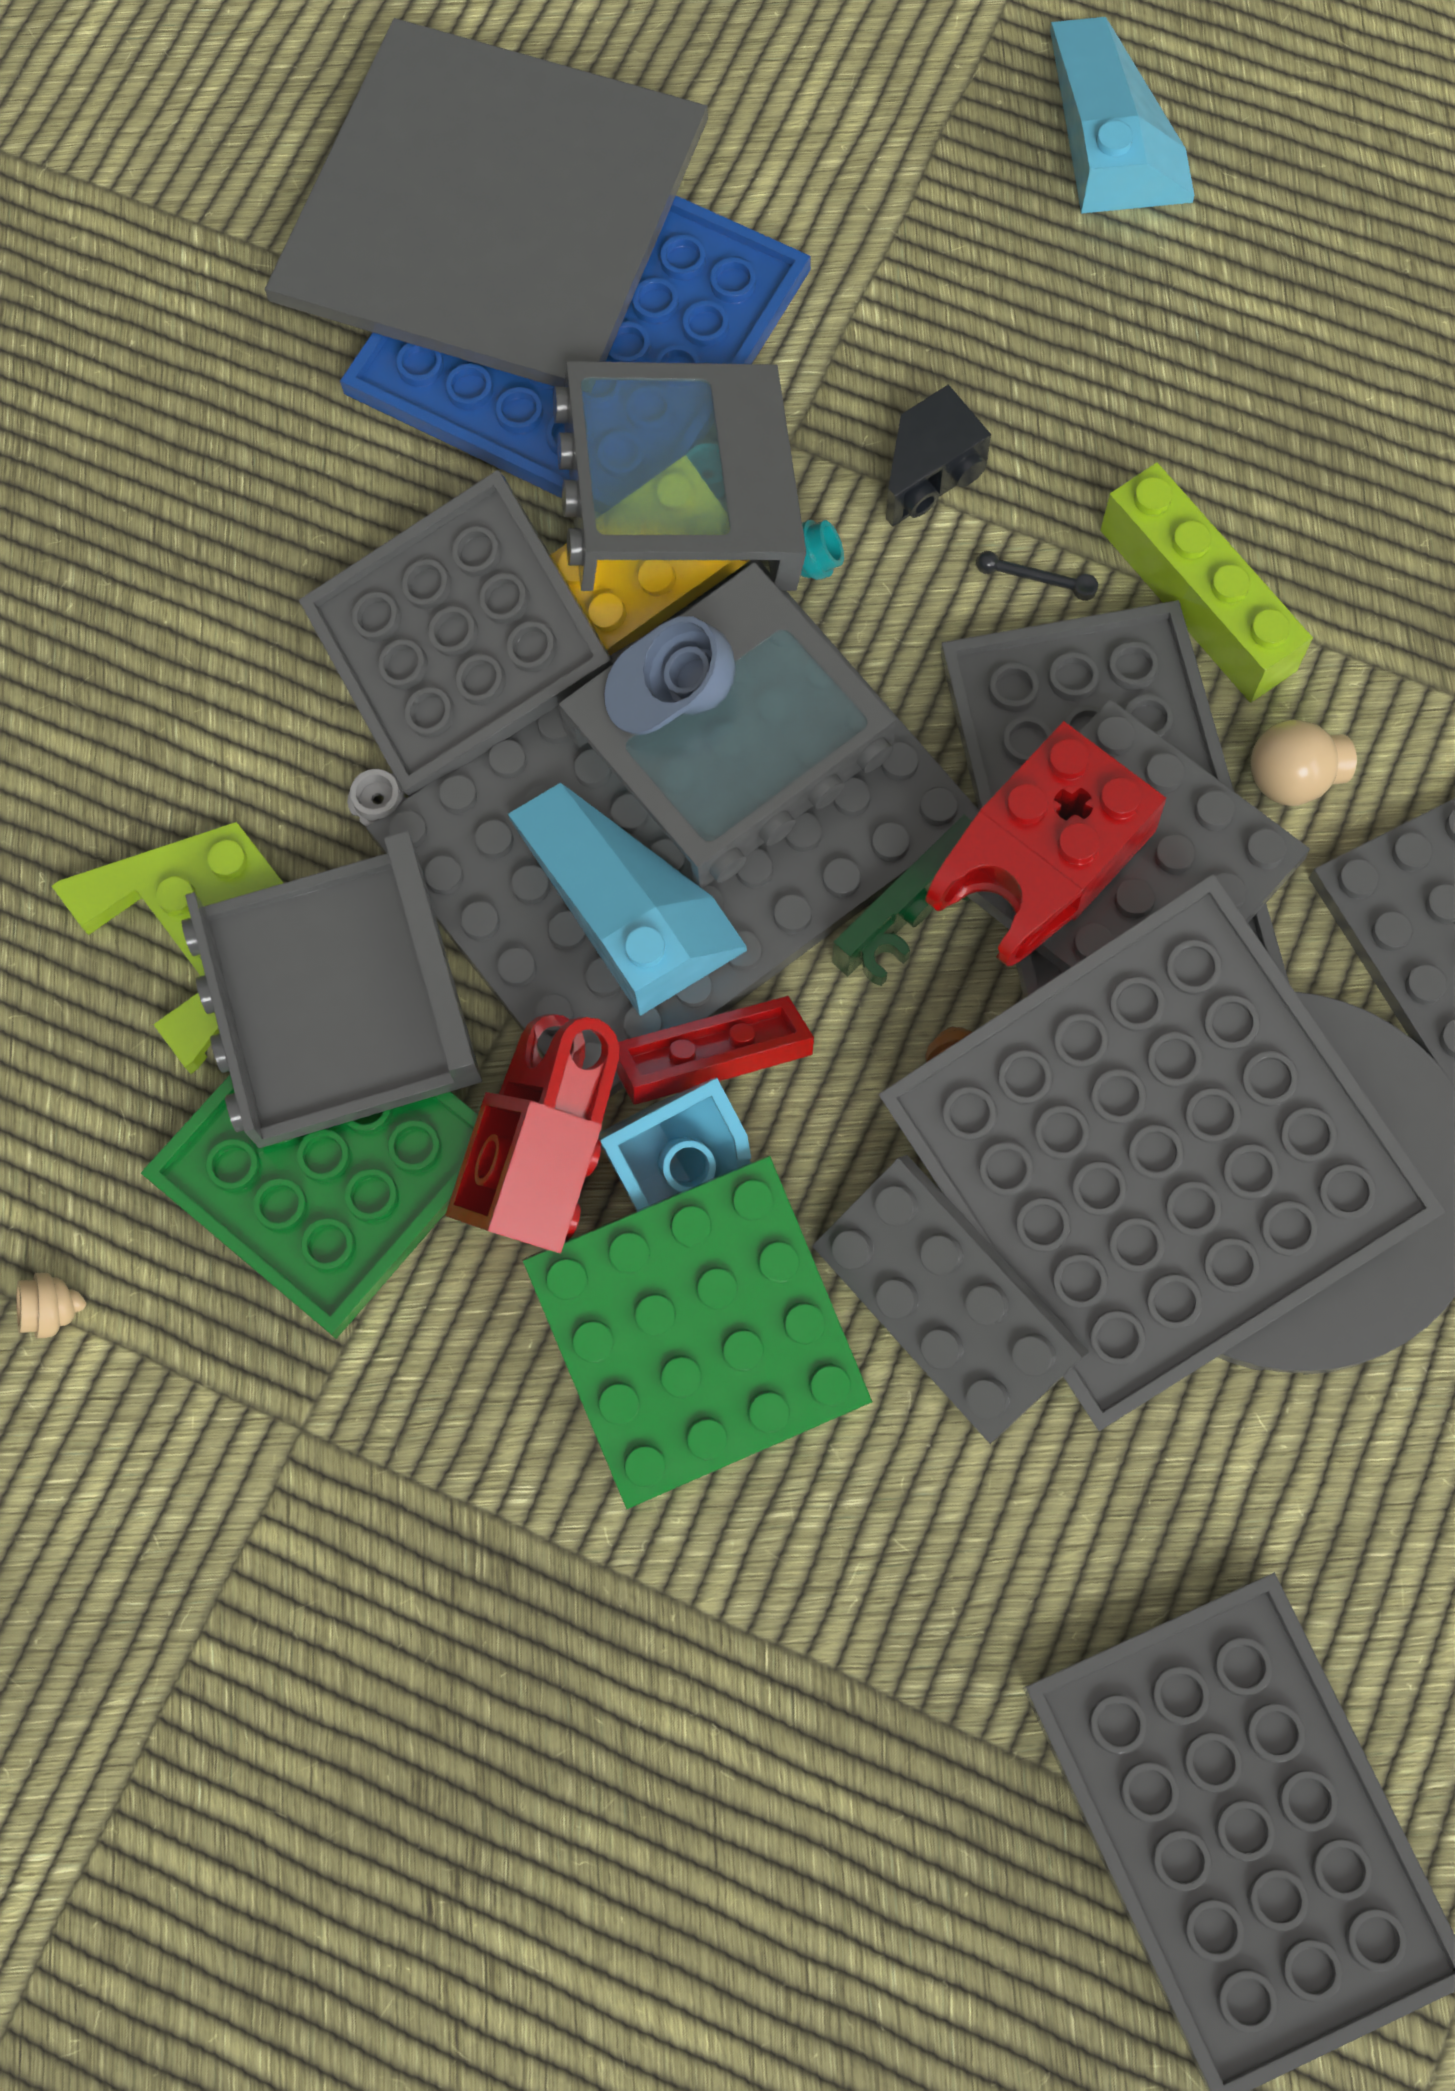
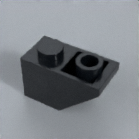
[886,384,991,527]

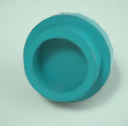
[801,520,844,580]

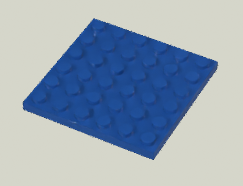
[340,196,811,518]

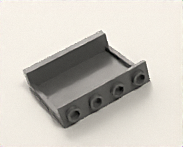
[181,830,483,1148]

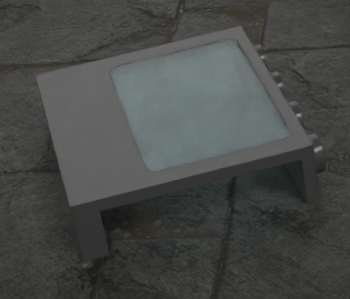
[553,361,806,591]
[559,562,896,889]

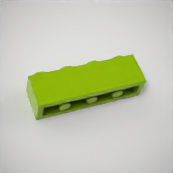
[1100,462,1313,703]

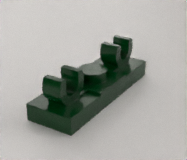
[832,814,972,986]

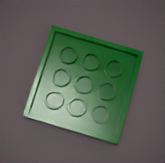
[141,1075,478,1339]
[522,1155,873,1510]

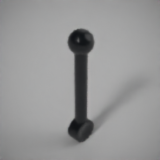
[976,551,1098,601]

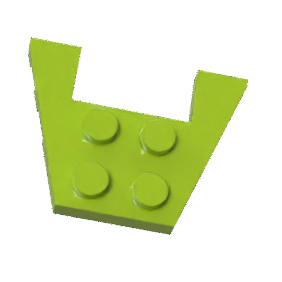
[51,822,283,1074]

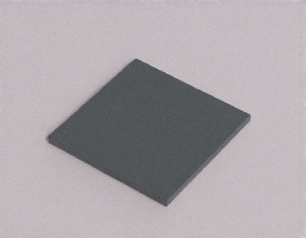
[265,18,708,397]

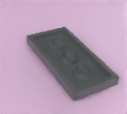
[812,1155,1089,1444]

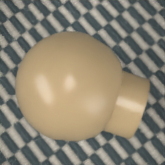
[1250,719,1357,806]

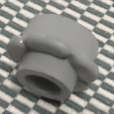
[347,769,406,827]

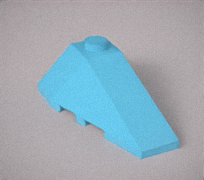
[1050,17,1195,214]
[508,783,747,1016]
[598,1077,751,1211]

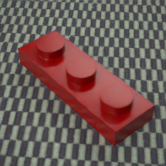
[616,996,814,1105]

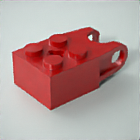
[925,721,1167,966]
[445,1014,620,1254]

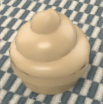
[16,1273,86,1339]

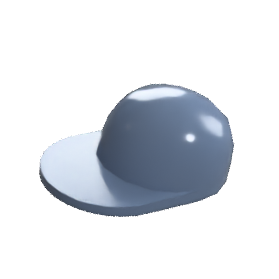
[604,616,736,735]

